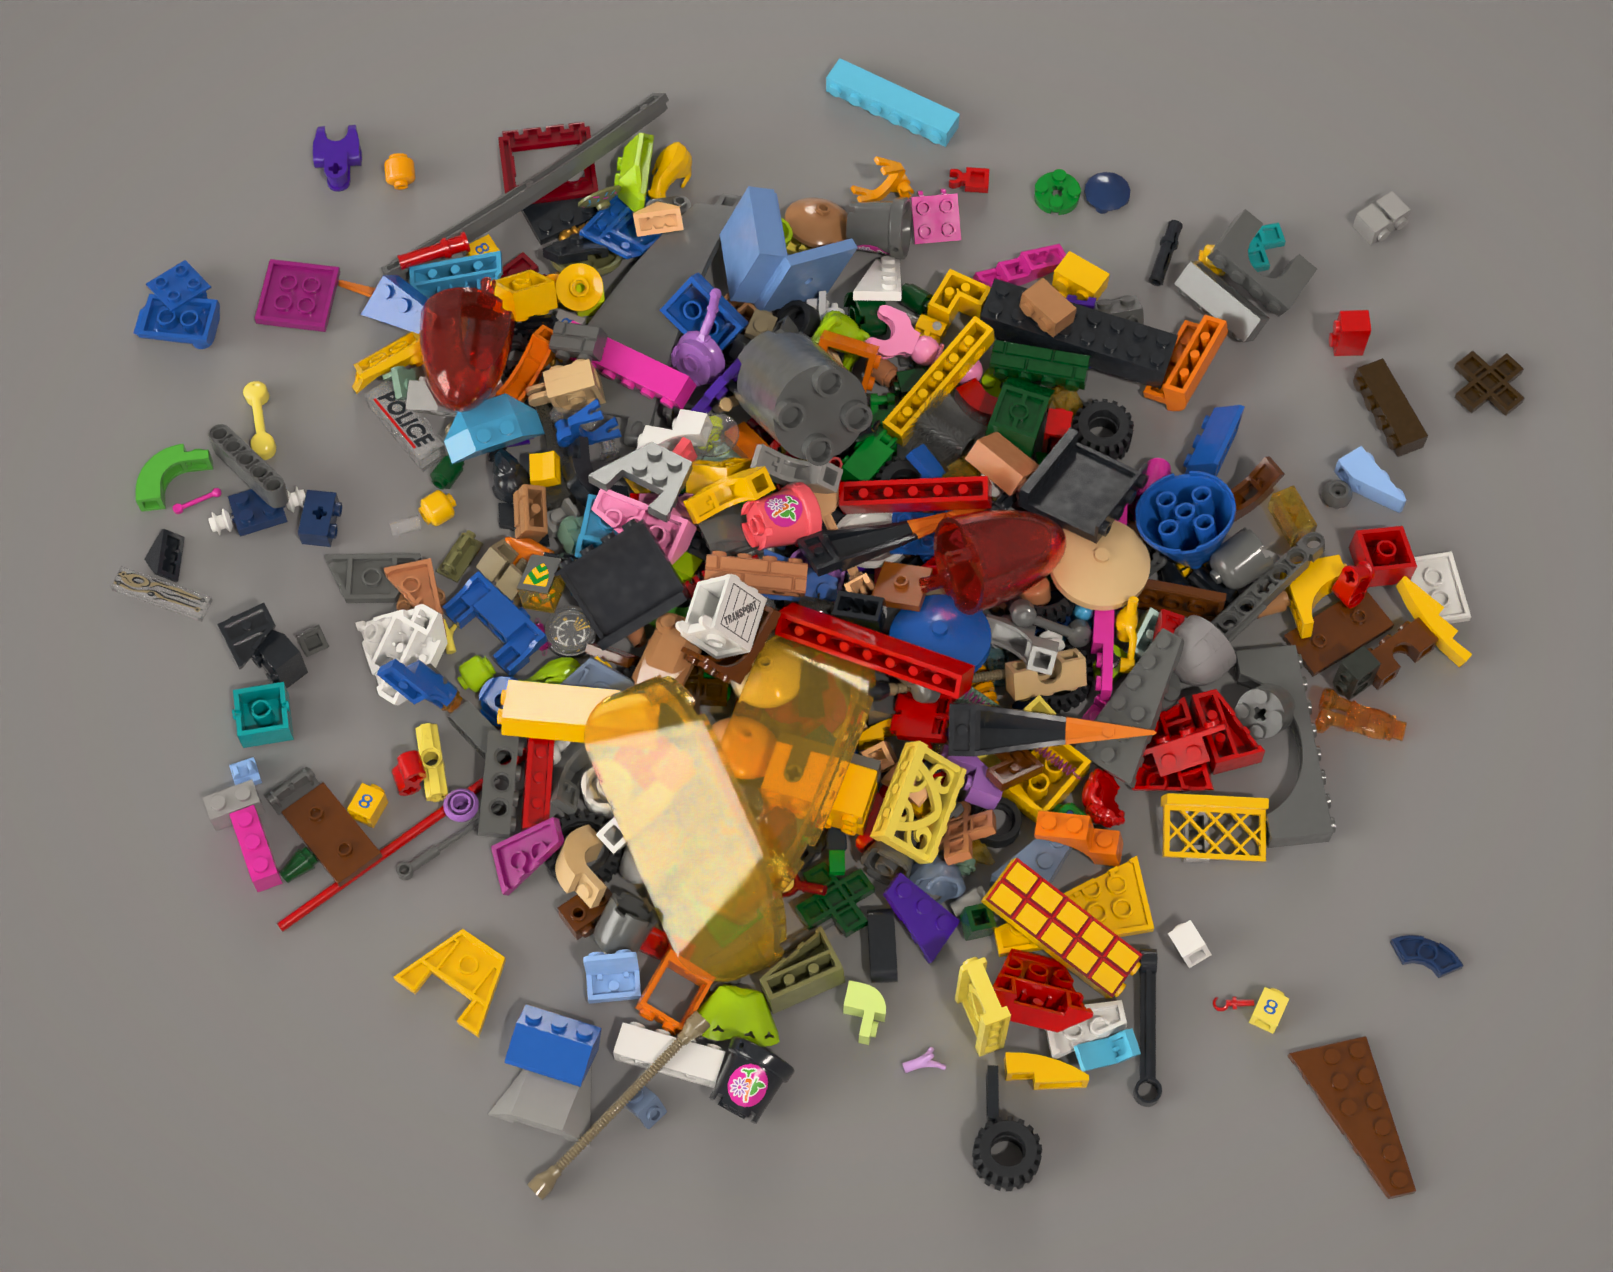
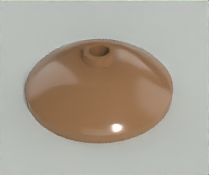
[784,197,848,248]

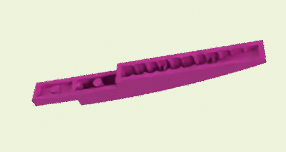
[1091,505,1127,701]

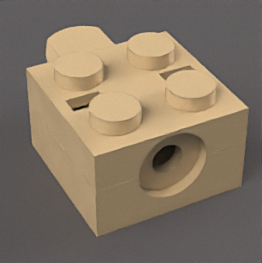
[526,359,606,415]

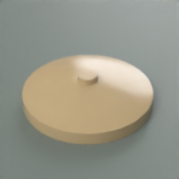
[1049,520,1150,611]

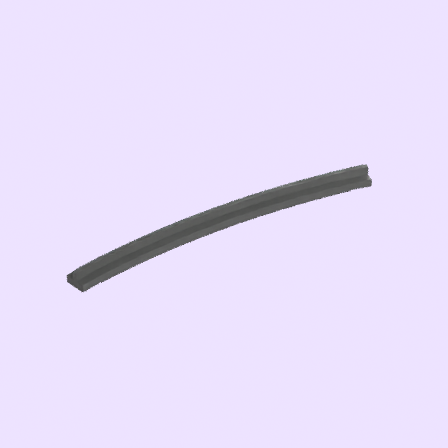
[381,93,669,280]

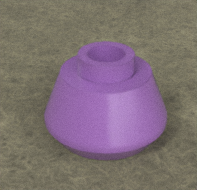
[443,789,479,822]

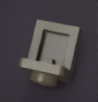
[744,309,778,340]

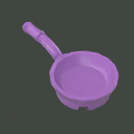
[671,288,725,387]

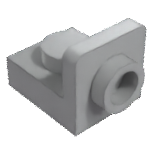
[547,498,580,538]

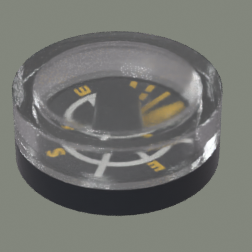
[545,605,597,659]

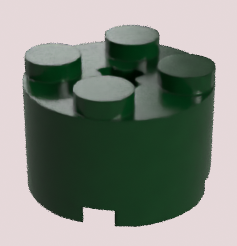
[844,292,888,337]

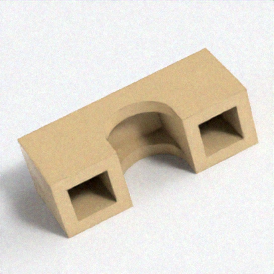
[1005,648,1087,701]

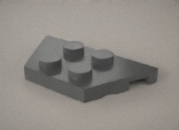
[325,553,422,603]

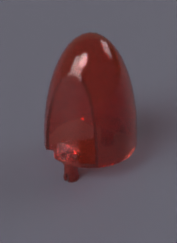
[419,277,515,412]
[919,510,1067,615]

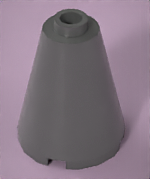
[861,815,920,886]

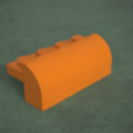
[1143,315,1228,411]

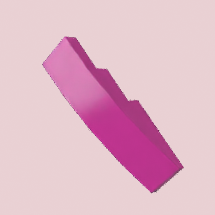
[973,244,1066,287]

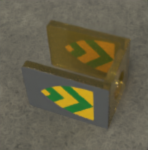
[517,554,566,613]

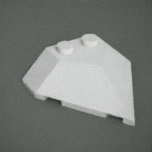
[355,604,448,706]

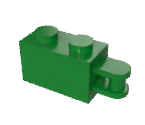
[841,429,898,482]

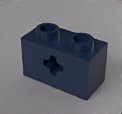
[298,490,342,547]

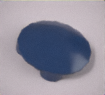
[1084,172,1130,214]

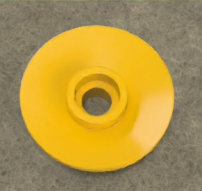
[556,263,603,311]

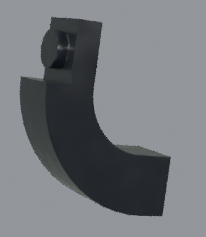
[562,436,629,507]

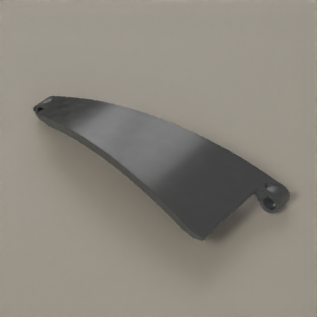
[547,194,742,448]

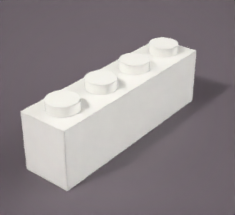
[613,1022,726,1088]

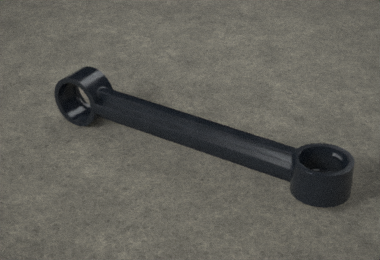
[1133,948,1162,1107]

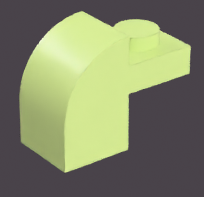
[843,980,886,1045]

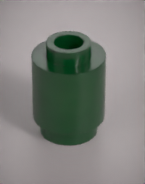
[901,283,933,315]
[430,455,465,490]

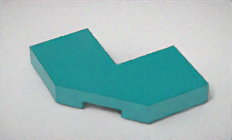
[1248,222,1286,272]

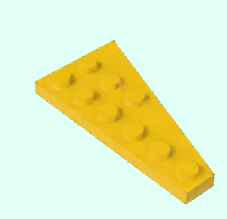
[994,856,1154,957]

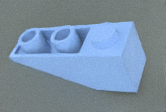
[1334,446,1407,513]

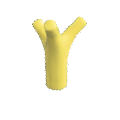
[444,619,457,654]

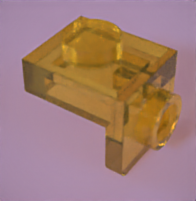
[1052,385,1083,418]

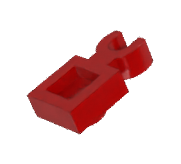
[949,167,989,193]

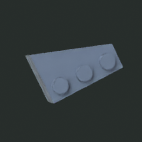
[990,839,1073,887]

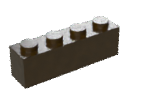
[1353,358,1428,457]

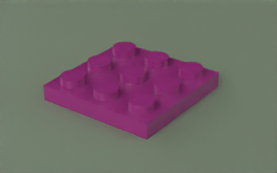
[255,259,340,332]

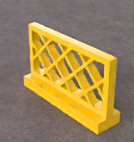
[1161,793,1269,862]

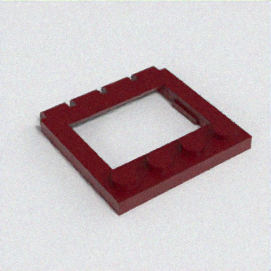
[498,121,598,204]

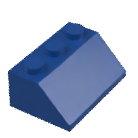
[660,272,749,351]
[1183,405,1245,477]
[505,1004,602,1087]

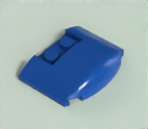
[579,188,663,259]

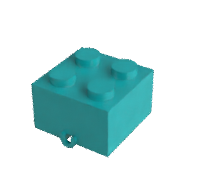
[232,682,294,748]

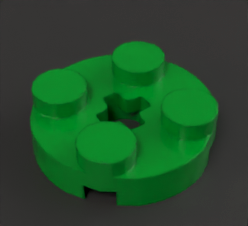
[1034,169,1081,215]

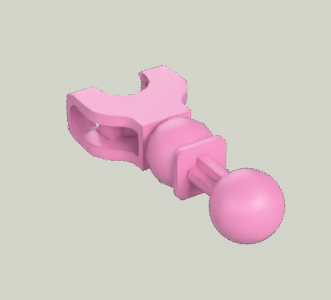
[864,305,983,385]

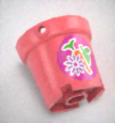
[741,482,822,550]

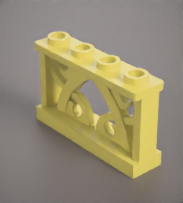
[870,741,967,864]
[955,957,1011,1057]

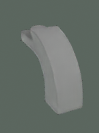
[750,444,843,494]

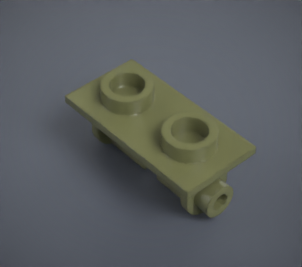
[436,530,483,583]

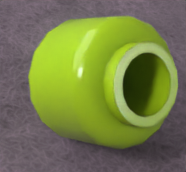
[457,655,496,693]

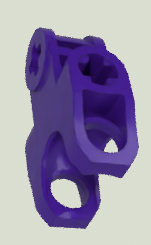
[313,125,362,192]

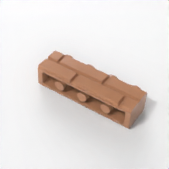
[704,551,808,598]

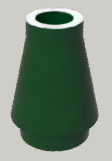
[278,846,319,883]

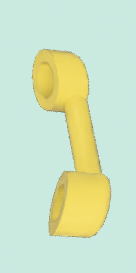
[243,381,276,460]

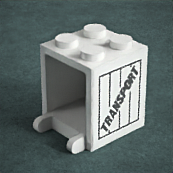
[675,574,767,659]

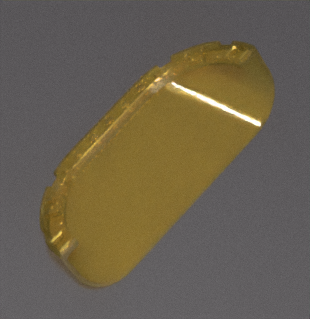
[678,635,876,925]
[584,675,787,982]

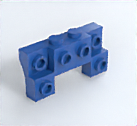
[442,571,547,677]

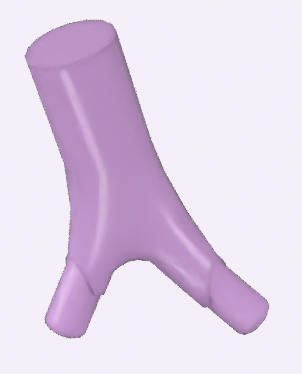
[902,1047,946,1073]

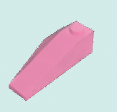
[591,489,697,565]

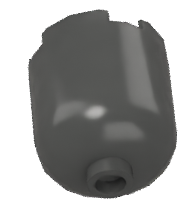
[1209,527,1274,589]
[593,892,659,954]

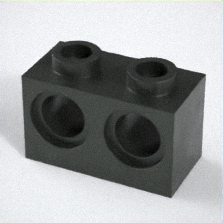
[1332,646,1381,701]

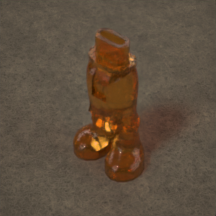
[1315,687,1407,741]

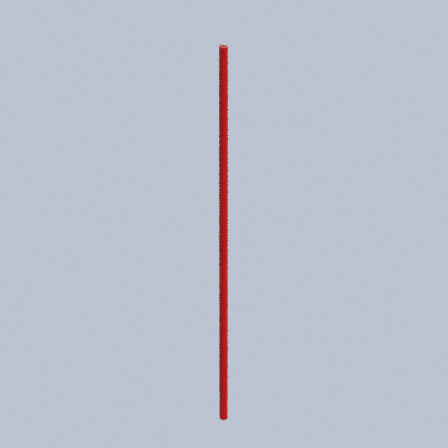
[277,747,526,932]

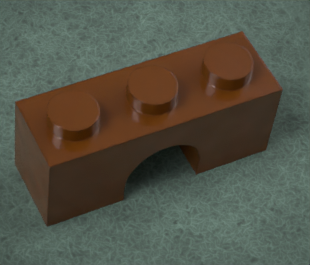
[1368,617,1438,690]

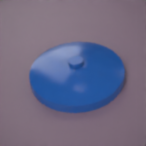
[889,594,992,673]

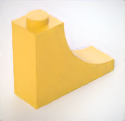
[1279,555,1347,639]

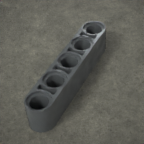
[208,424,289,508]

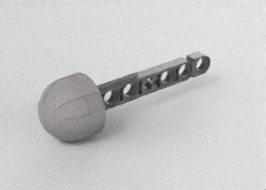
[1173,532,1325,686]

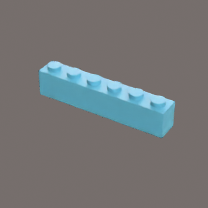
[826,58,960,147]

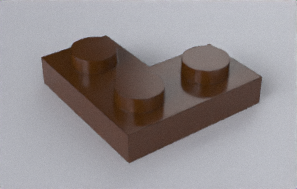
[986,749,1044,792]

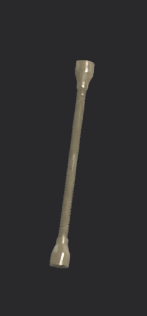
[527,1011,711,1200]

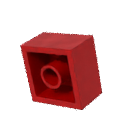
[1348,526,1417,587]

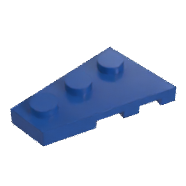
[761,549,838,603]

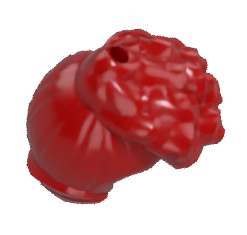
[1082,768,1125,828]

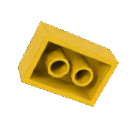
[1002,744,1091,823]

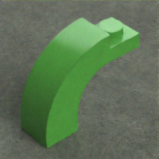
[136,444,213,512]

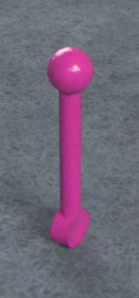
[173,488,222,514]

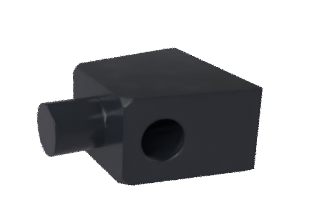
[832,590,887,633]

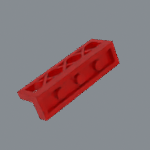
[521,737,555,832]

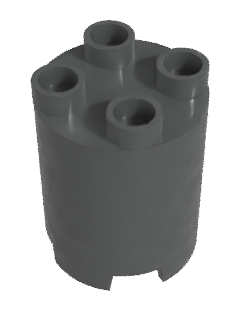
[733,331,873,466]

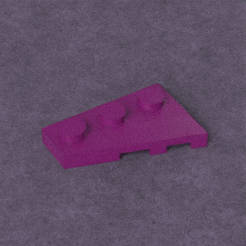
[491,817,564,896]

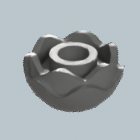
[1321,480,1353,509]

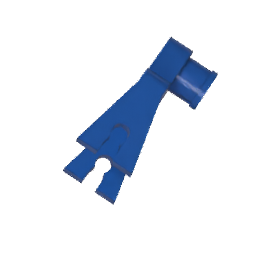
[555,399,622,447]

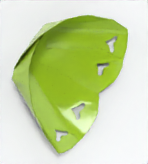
[697,985,780,1047]

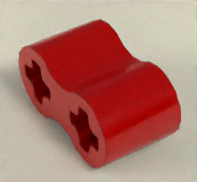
[392,750,427,796]

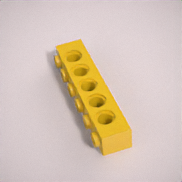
[883,316,995,447]

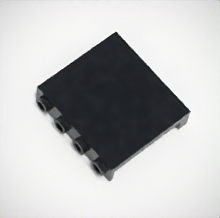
[1018,428,1149,544]
[554,519,691,651]

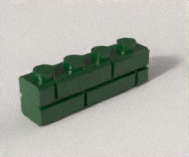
[989,340,1090,392]

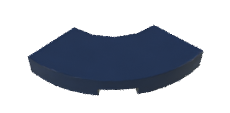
[1390,935,1464,978]

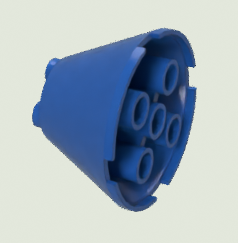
[1135,471,1236,569]

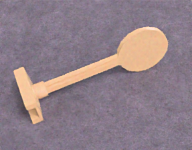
[814,487,875,595]

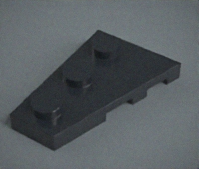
[521,197,599,245]

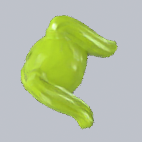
[811,310,870,372]

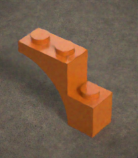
[495,324,555,403]
[1034,811,1124,867]

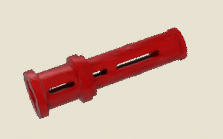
[397,232,471,270]

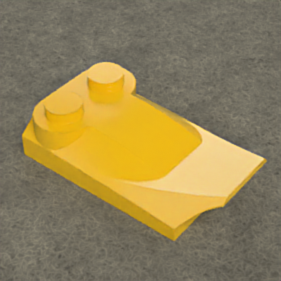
[352,332,430,394]

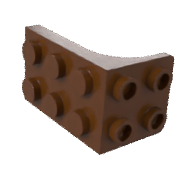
[681,605,781,685]

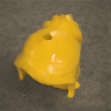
[647,142,692,199]

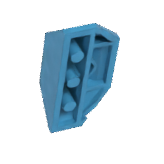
[409,251,503,310]
[444,393,545,465]

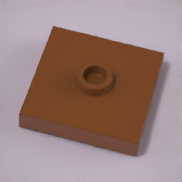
[871,561,933,612]

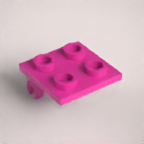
[911,189,961,244]

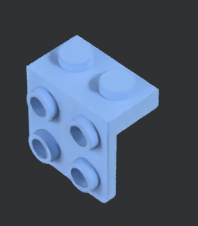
[583,949,641,1004]

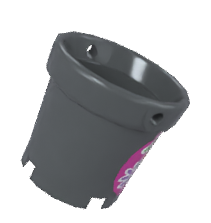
[846,197,912,259]

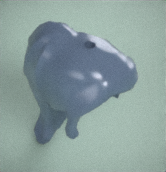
[909,853,966,904]

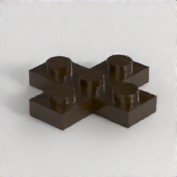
[1454,351,1525,416]
[650,665,729,727]

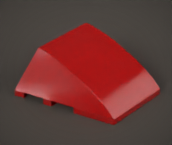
[1132,696,1214,791]
[993,948,1094,1033]

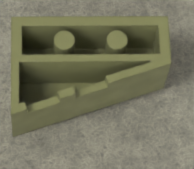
[760,926,845,1014]

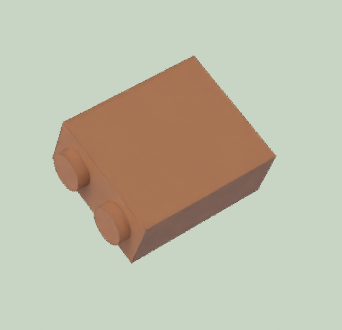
[965,432,1039,496]

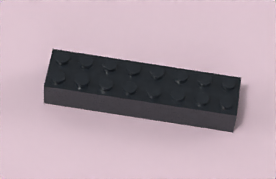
[980,279,1178,389]

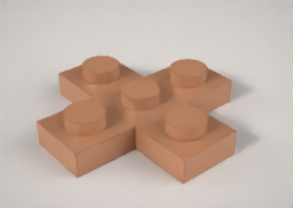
[920,801,996,866]

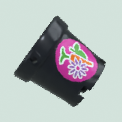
[709,1036,795,1124]

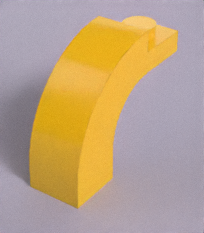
[683,466,776,524]

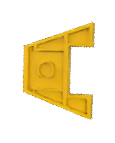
[394,929,506,1038]

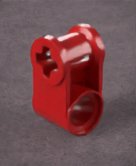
[1331,560,1375,609]

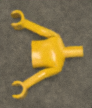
[1115,596,1139,673]

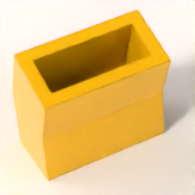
[529,451,561,487]

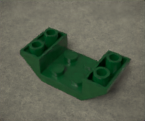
[985,376,1055,458]

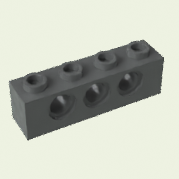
[477,730,524,839]

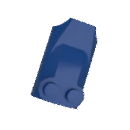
[133,294,220,349]

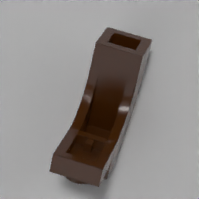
[1231,456,1285,523]

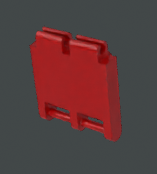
[889,691,956,743]

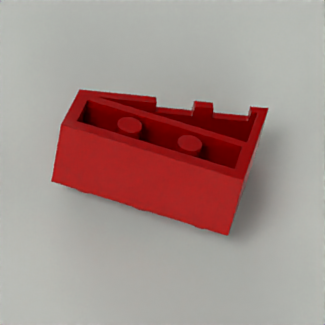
[1189,689,1265,775]

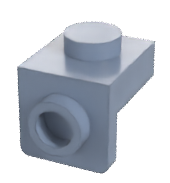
[624,1086,667,1129]

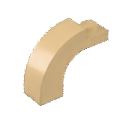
[555,824,607,908]

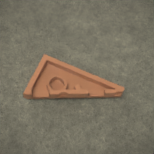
[384,558,447,637]

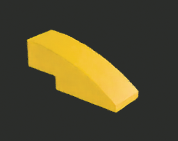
[1004,1052,1089,1090]

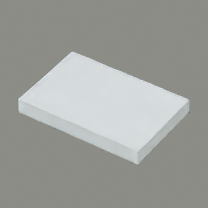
[1411,551,1471,624]

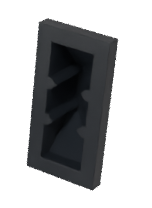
[144,529,185,582]

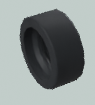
[776,300,821,338]
[974,797,1022,849]

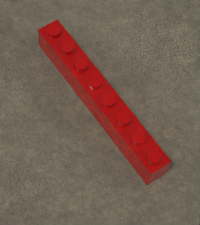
[775,602,975,699]

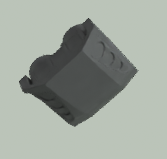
[695,504,759,557]

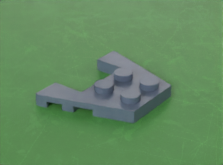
[559,656,635,758]

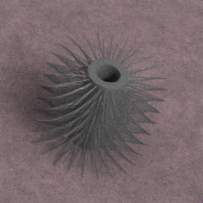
[902,389,987,477]

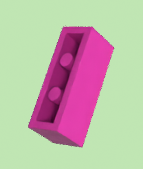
[229,805,283,892]

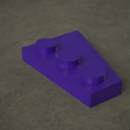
[883,872,960,963]

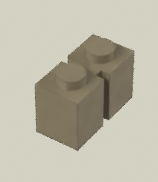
[476,539,528,601]

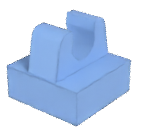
[229,757,262,785]

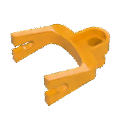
[850,156,914,202]

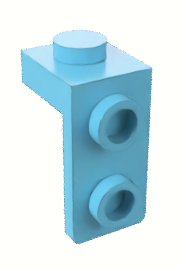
[1074,1028,1141,1072]

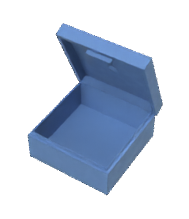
[720,186,858,312]

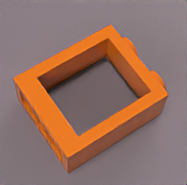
[818,330,882,393]
[634,949,716,1035]

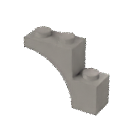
[986,614,1059,675]

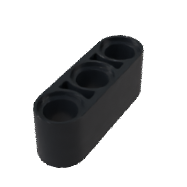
[867,908,898,983]

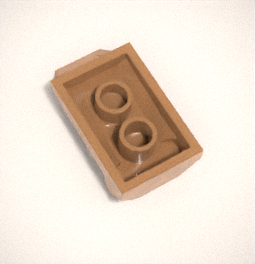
[631,613,702,696]

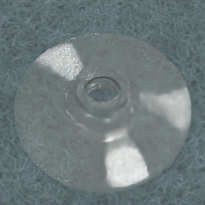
[693,413,739,457]

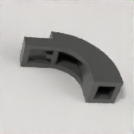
[550,742,611,815]

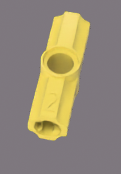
[415,723,448,802]

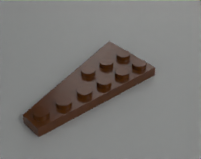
[1288,1036,1416,1199]

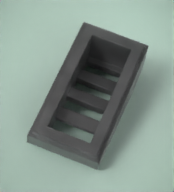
[1180,812,1210,863]

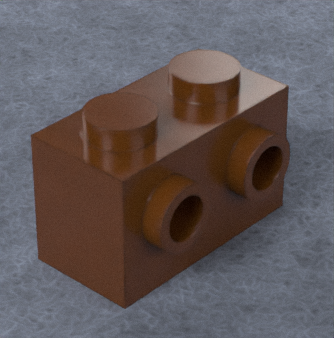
[557,878,612,940]

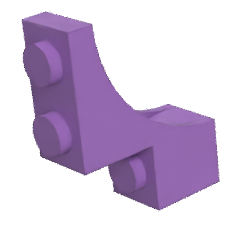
[940,726,1003,811]

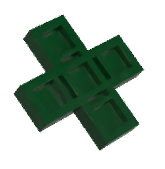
[795,861,875,938]

